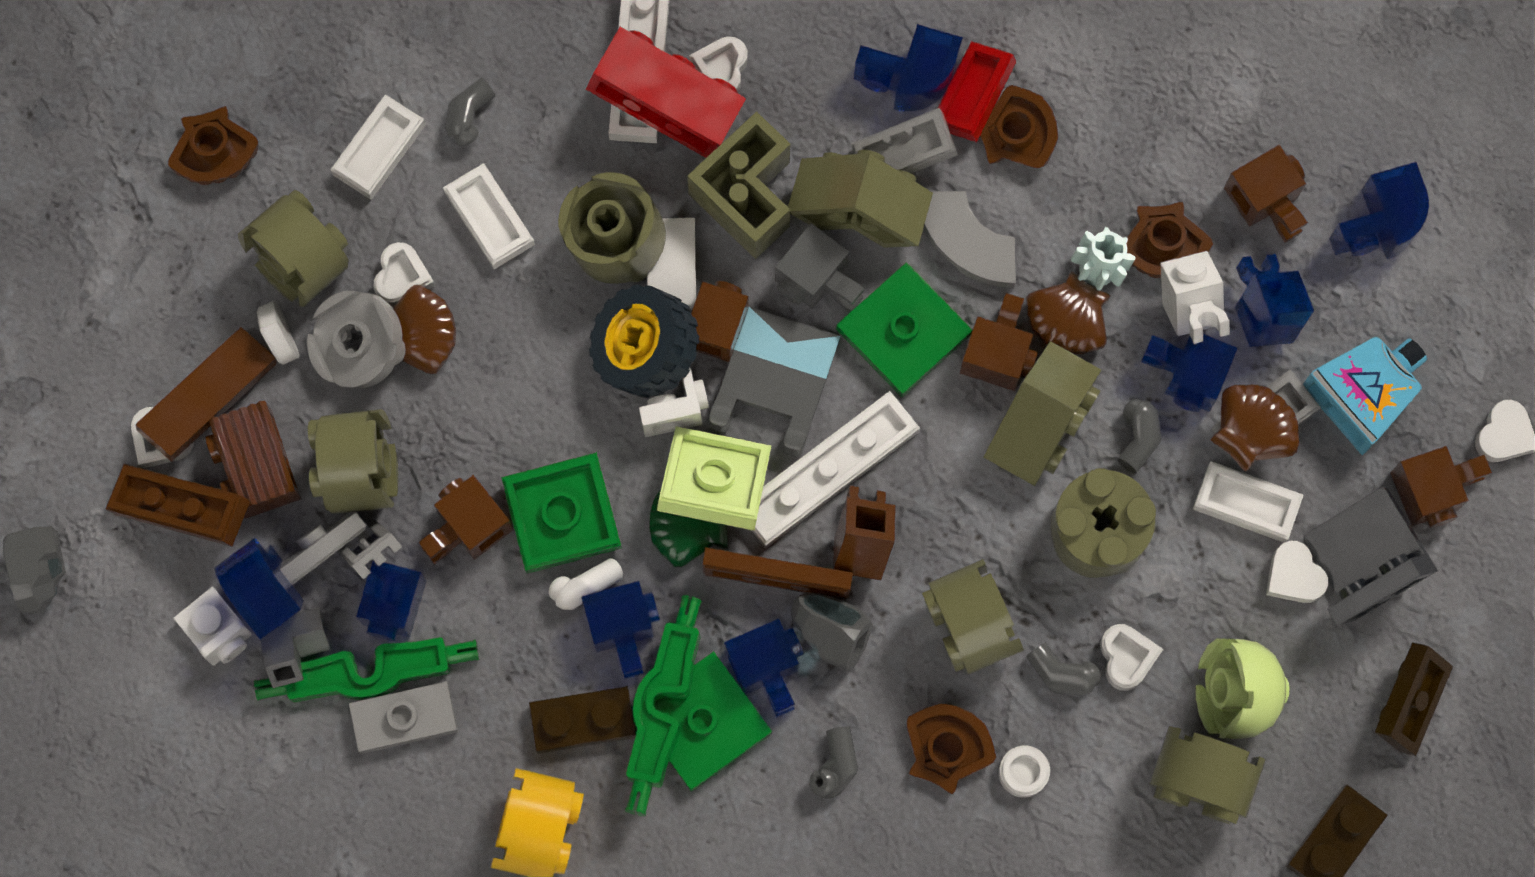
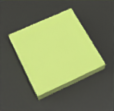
[657,426,771,530]

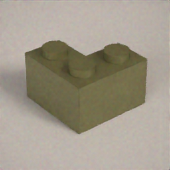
[687,111,791,259]
[788,150,933,248]
[983,341,1101,486]

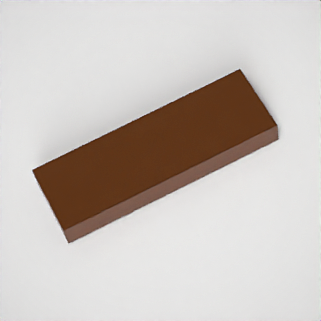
[135,327,277,462]
[106,464,250,547]
[702,547,853,600]

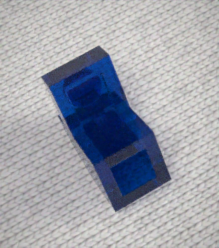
[854,24,963,111]
[1329,162,1429,260]
[214,538,304,640]

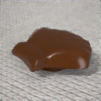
[980,85,1058,168]
[168,106,258,185]
[1126,202,1213,278]
[1025,271,1111,355]
[393,284,456,374]
[1210,384,1299,472]
[907,703,996,794]

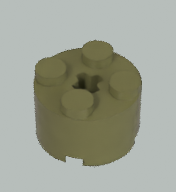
[558,172,666,284]
[238,190,349,307]
[308,409,399,514]
[1051,468,1156,578]
[922,559,1024,675]
[1149,726,1266,824]

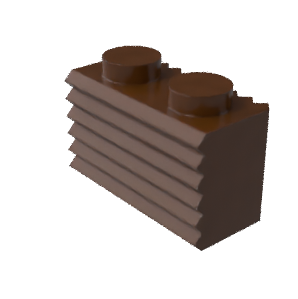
[205,401,301,519]

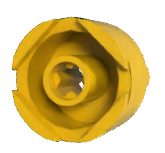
[491,768,584,877]

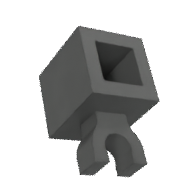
[775,223,864,312]

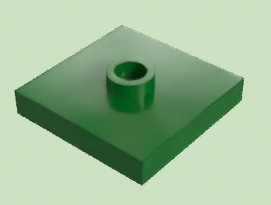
[836,262,973,398]
[501,452,622,574]
[655,651,772,792]

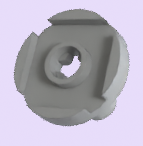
[307,291,406,389]

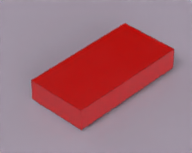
[938,41,1016,143]

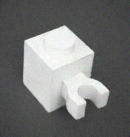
[1161,251,1230,344]

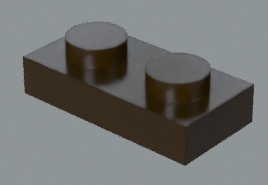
[1375,642,1453,756]
[529,686,636,754]
[1285,784,1388,877]

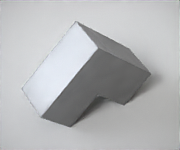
[259,607,330,688]

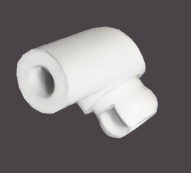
[549,558,623,610]

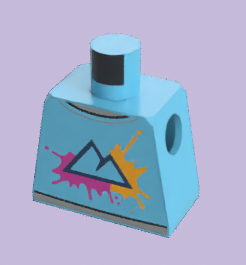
[1303,337,1427,455]

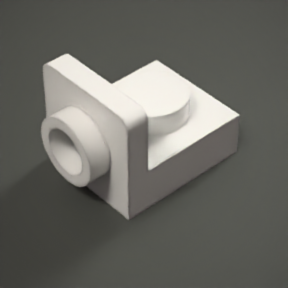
[639,368,709,438]
[174,586,252,666]

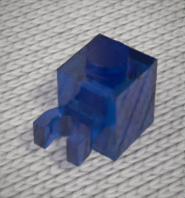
[1235,254,1314,347]
[1141,334,1238,412]
[356,561,427,641]
[581,581,660,679]
[724,618,804,718]

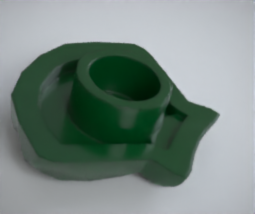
[649,490,728,567]

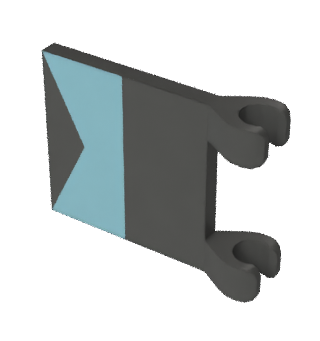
[709,307,841,457]

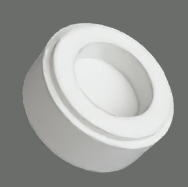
[998,745,1050,798]

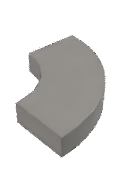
[924,191,1016,288]

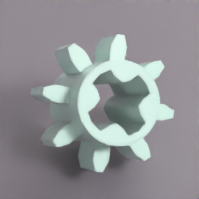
[1071,227,1135,291]

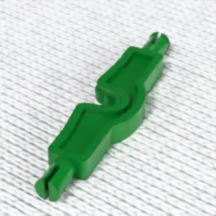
[625,595,702,817]
[254,637,479,703]

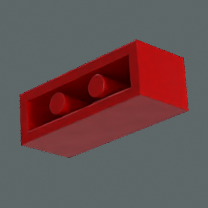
[585,26,746,158]

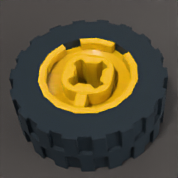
[589,284,699,398]

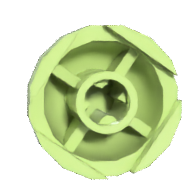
[1196,638,1289,739]

